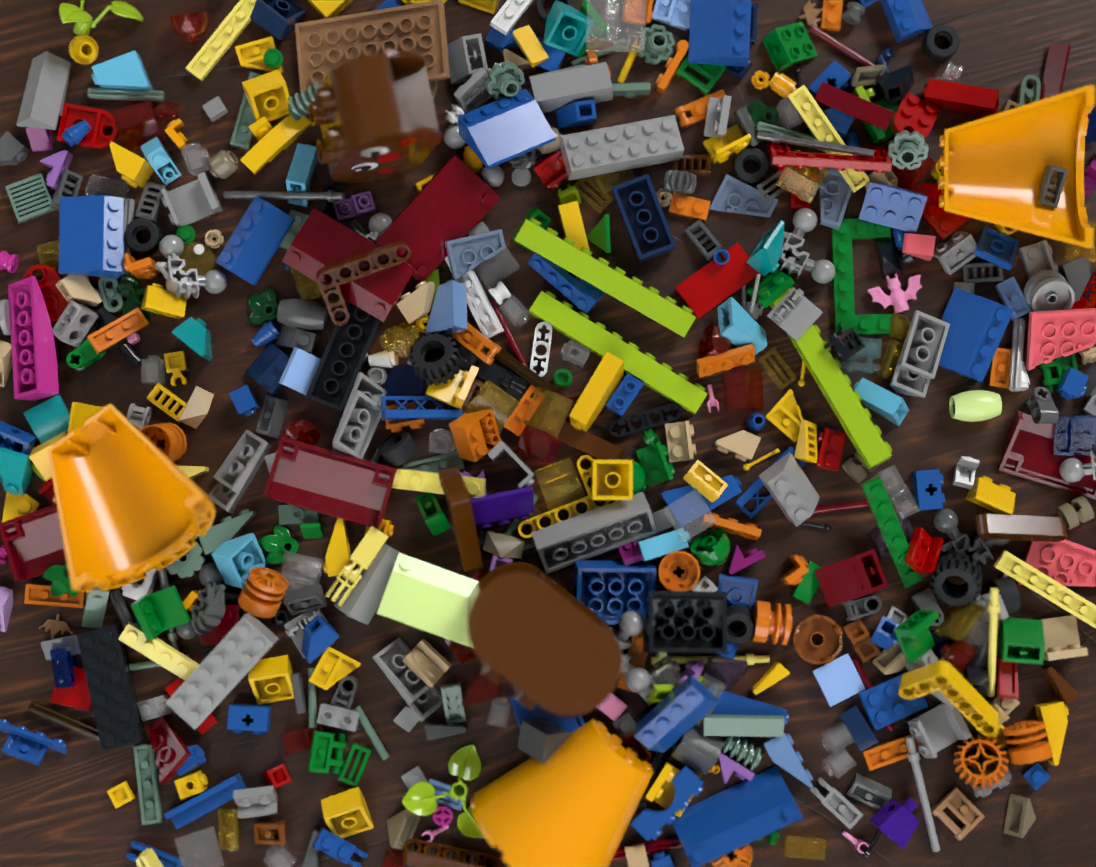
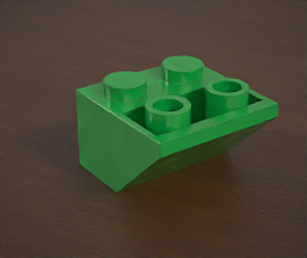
[998,617,1045,664]

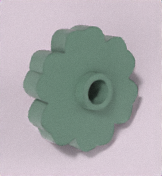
[635,24,675,65]
[485,61,525,100]
[888,130,929,170]
[165,542,205,578]

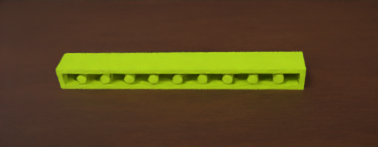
[514,217,696,337]
[770,288,892,470]
[529,291,708,415]

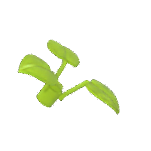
[59,0,143,36]
[402,745,486,839]

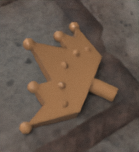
[799,0,823,29]
[38,614,73,639]

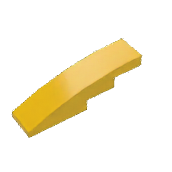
[240,114,311,175]

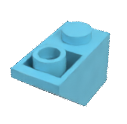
[140,137,182,185]

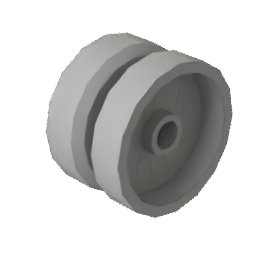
[1024,270,1075,312]

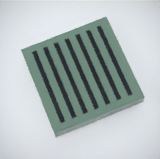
[5,173,56,223]

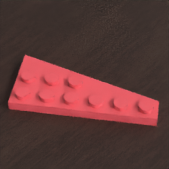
[1026,308,1096,371]
[1016,539,1096,587]

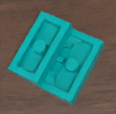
[23,395,70,444]

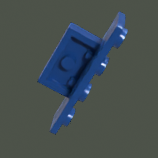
[0,719,68,766]

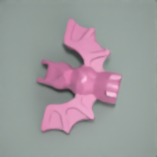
[867,273,922,314]

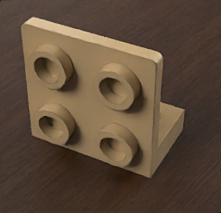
[1040,615,1088,661]

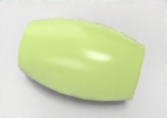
[949,390,1002,422]

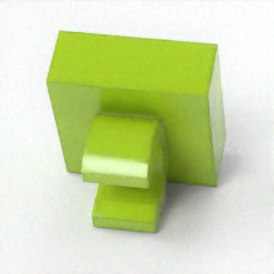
[851,85,876,101]
[557,184,582,205]

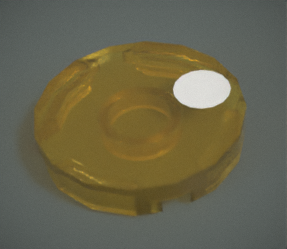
[179,242,216,276]

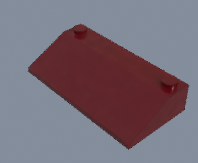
[375,155,500,283]
[282,207,416,322]
[998,410,1096,499]
[264,436,397,529]
[0,504,67,582]

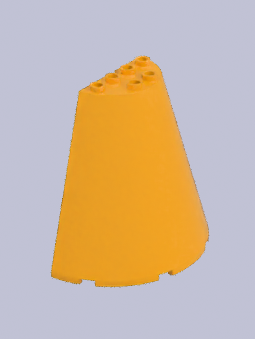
[938,85,1095,248]
[47,404,215,592]
[470,719,653,867]

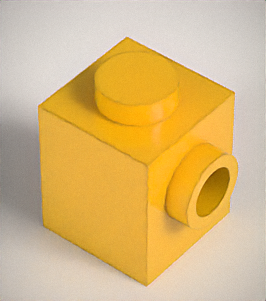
[174,770,208,800]

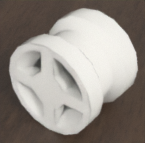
[488,281,512,306]

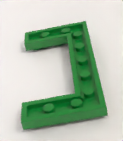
[831,219,894,335]

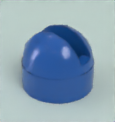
[714,249,730,265]

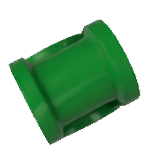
[66,339,107,371]

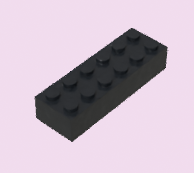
[306,300,383,413]
[76,624,147,751]

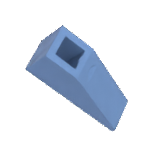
[761,732,813,788]

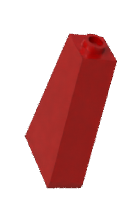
[922,78,1000,118]

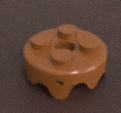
[792,615,843,664]

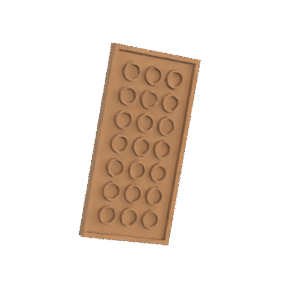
[295,0,450,96]

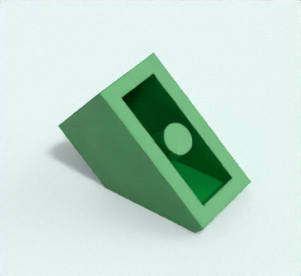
[414,492,451,536]

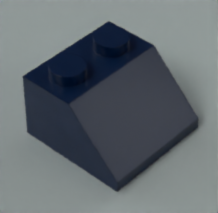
[250,0,309,40]
[246,342,290,396]

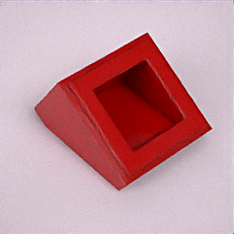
[262,763,292,789]

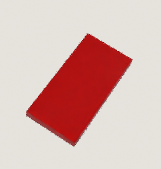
[675,242,760,319]

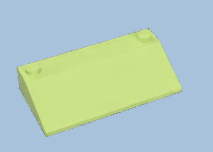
[377,553,479,648]

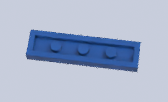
[381,396,463,420]
[734,446,806,519]
[164,773,247,829]

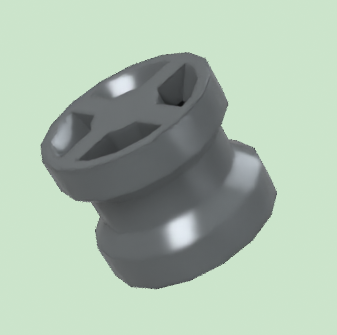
[842,2,866,25]

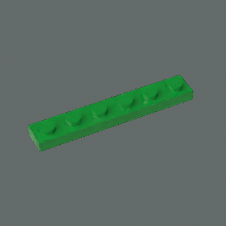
[861,476,923,589]

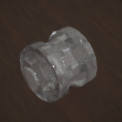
[941,61,963,83]

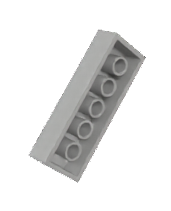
[560,115,684,181]
[532,492,657,574]
[166,613,279,730]

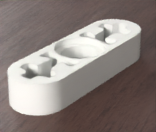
[530,322,553,377]

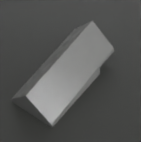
[16,51,71,130]
[529,62,613,113]
[890,310,950,398]
[332,372,387,459]
[208,429,272,514]
[334,543,405,625]
[373,637,443,722]

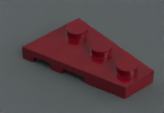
[148,716,191,784]

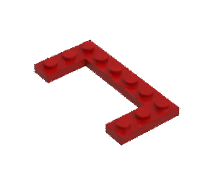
[767,141,892,173]

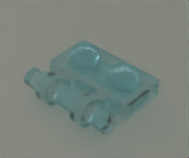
[840,337,882,373]

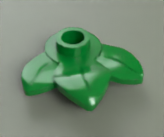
[260,526,299,564]
[43,563,79,598]

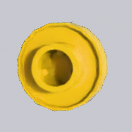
[69,35,98,64]

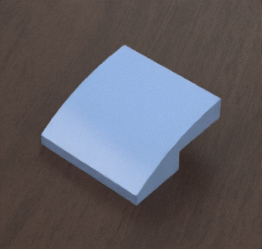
[652,0,691,31]
[279,347,321,395]
[812,653,865,707]

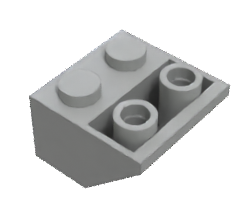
[447,33,488,84]

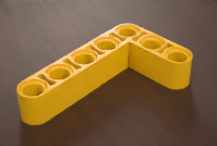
[518,455,609,538]
[899,661,999,737]

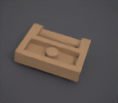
[931,787,985,841]

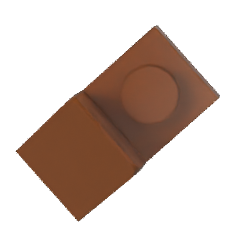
[253,820,286,845]

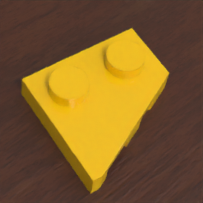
[235,36,283,74]
[765,389,804,443]
[2,492,42,522]
[309,647,361,690]

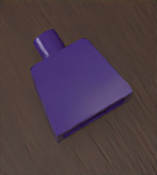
[869,797,919,849]

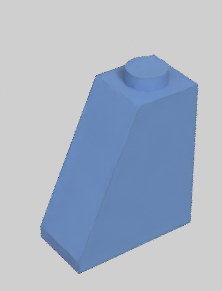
[426,279,468,336]

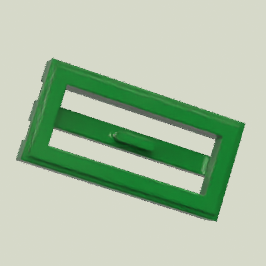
[338,742,372,787]

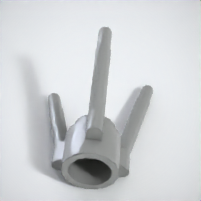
[741,274,764,320]

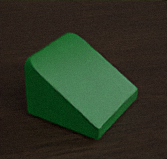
[300,522,323,539]

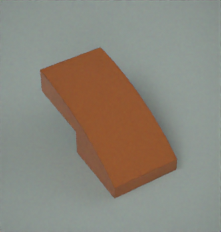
[843,619,881,664]

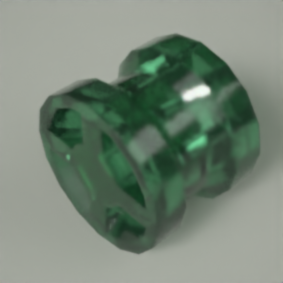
[116,274,140,298]

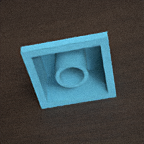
[212,533,267,589]

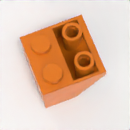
[449,409,501,462]

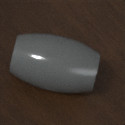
[277,298,328,331]

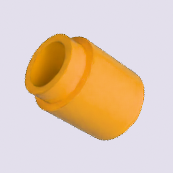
[768,72,797,100]
[463,146,484,175]

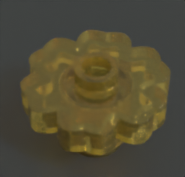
[380,322,419,357]

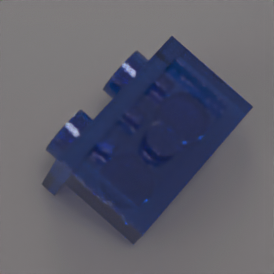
[50,646,76,689]

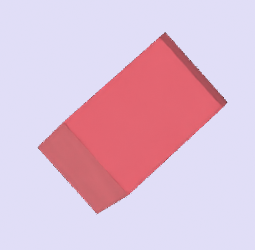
[902,233,936,261]

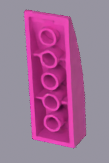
[8,276,59,401]

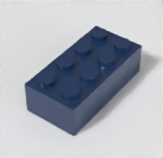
[611,174,676,264]

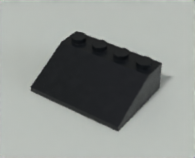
[643,591,727,652]

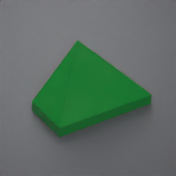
[587,214,611,256]

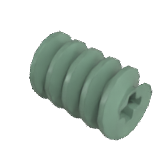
[288,82,322,120]
[722,736,765,771]

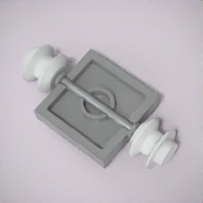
[445,62,502,125]

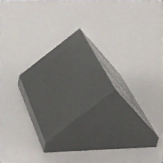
[517,718,570,764]
[671,724,725,776]

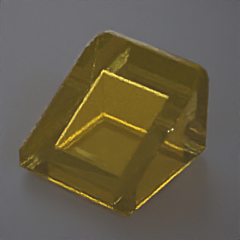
[890,313,910,339]

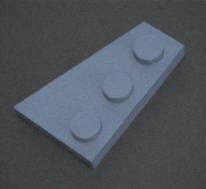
[819,167,852,230]
[709,174,778,218]
[445,229,506,280]

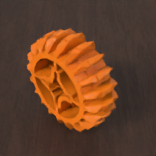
[953,734,1009,789]

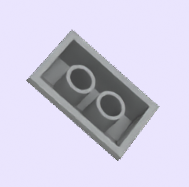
[759,452,820,527]

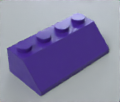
[470,486,534,529]

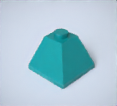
[544,0,595,56]
[746,220,785,276]
[172,317,213,361]
[0,447,33,496]

